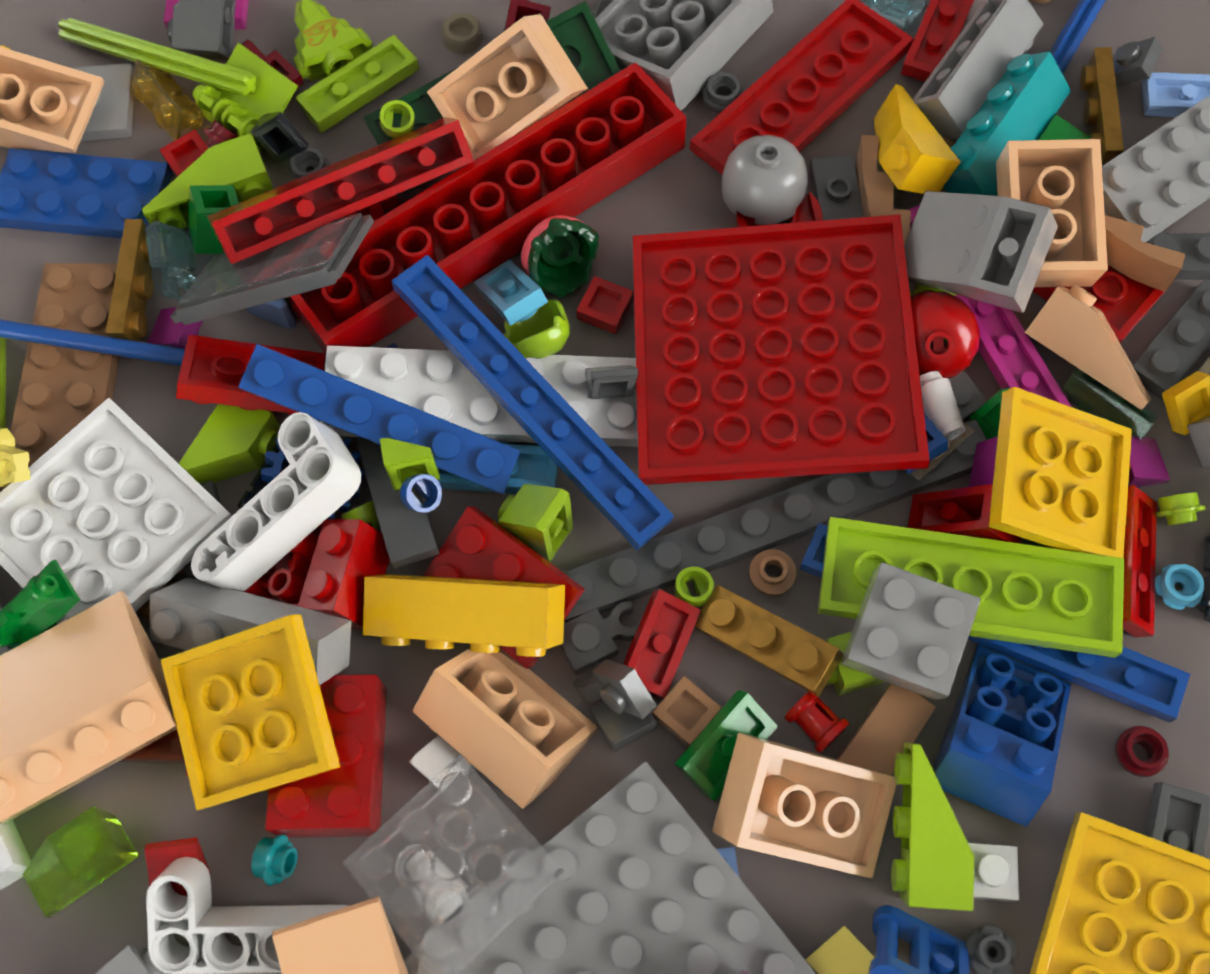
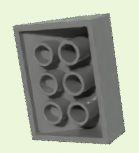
[595,0,774,111]

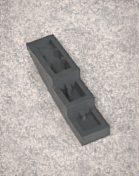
[356,437,440,569]

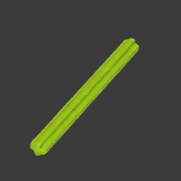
[58,18,256,96]

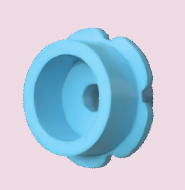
[1155,564,1204,610]

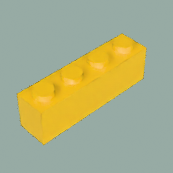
[363,574,565,657]

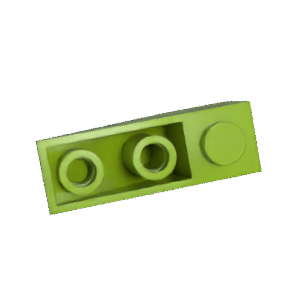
[142,133,274,237]
[891,742,974,911]

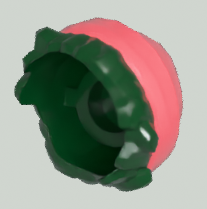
[521,215,599,299]

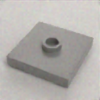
[73,63,136,141]

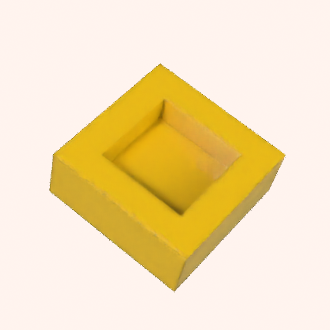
[1162,371,1210,436]

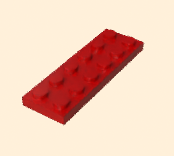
[690,0,914,175]

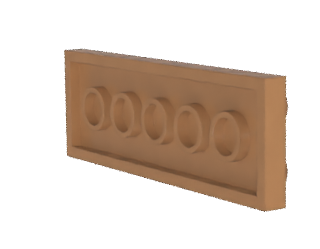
[0,263,120,492]

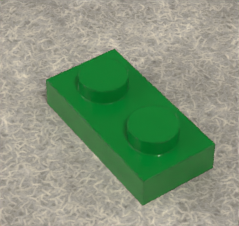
[675,690,778,801]

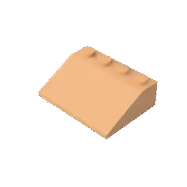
[0,591,177,824]

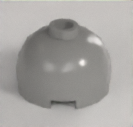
[721,135,808,225]

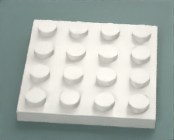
[0,398,232,624]

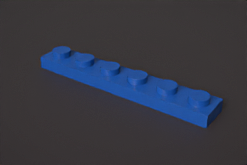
[238,344,521,495]

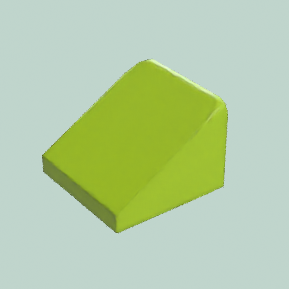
[380,438,440,490]

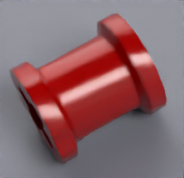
[784,692,851,754]

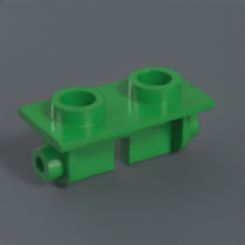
[0,560,81,649]

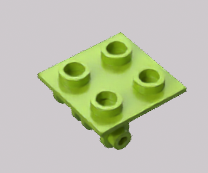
[192,43,298,153]

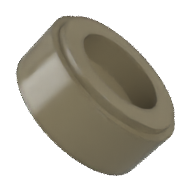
[442,13,483,54]

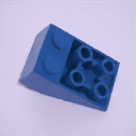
[933,645,1071,827]

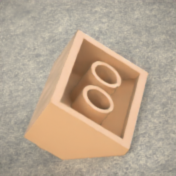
[412,648,599,809]

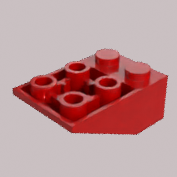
[243,519,390,630]

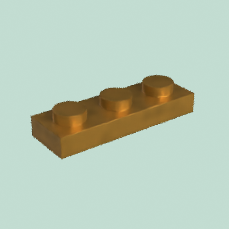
[1080,47,1124,166]
[106,219,159,342]
[695,584,844,697]

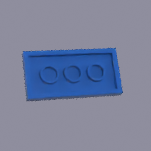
[0,148,173,239]

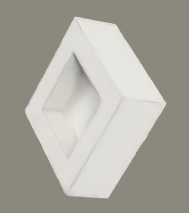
[968,843,1019,902]

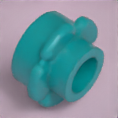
[251,834,298,886]

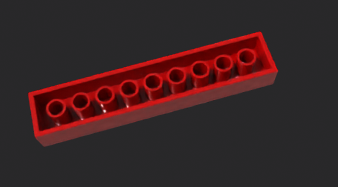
[286,62,687,354]

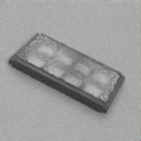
[170,213,374,325]

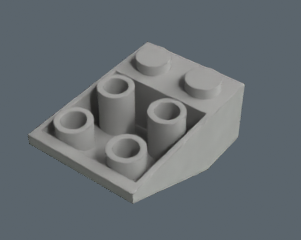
[904,191,1058,313]

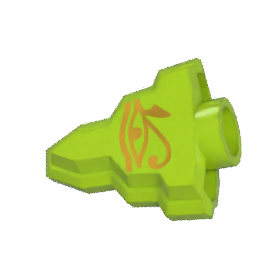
[293,0,373,82]

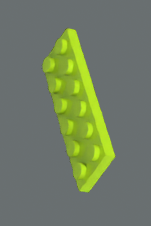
[818,517,1124,658]

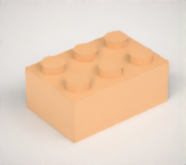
[996,139,1108,287]

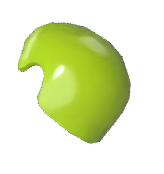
[503,299,570,359]

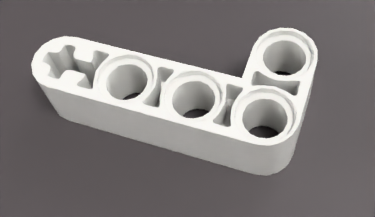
[191,412,361,592]
[146,857,348,974]

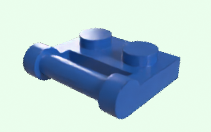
[869,905,969,974]

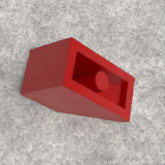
[907,484,1021,543]

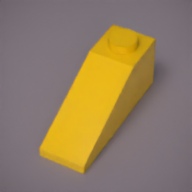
[873,84,960,194]

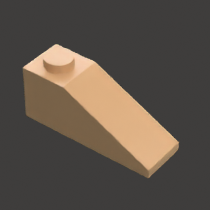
[1025,284,1151,410]

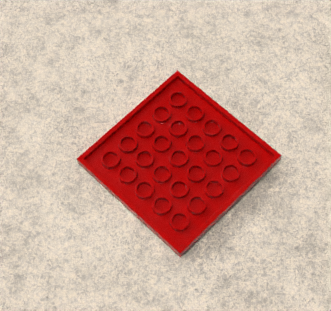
[632,214,930,485]

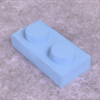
[1141,72,1210,117]

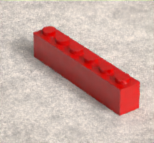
[207,117,474,264]

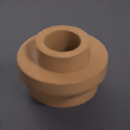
[749,549,797,596]

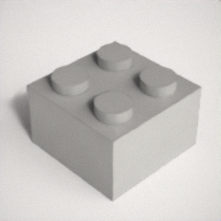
[841,562,981,701]

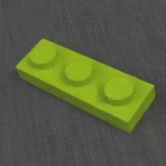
[295,35,420,133]

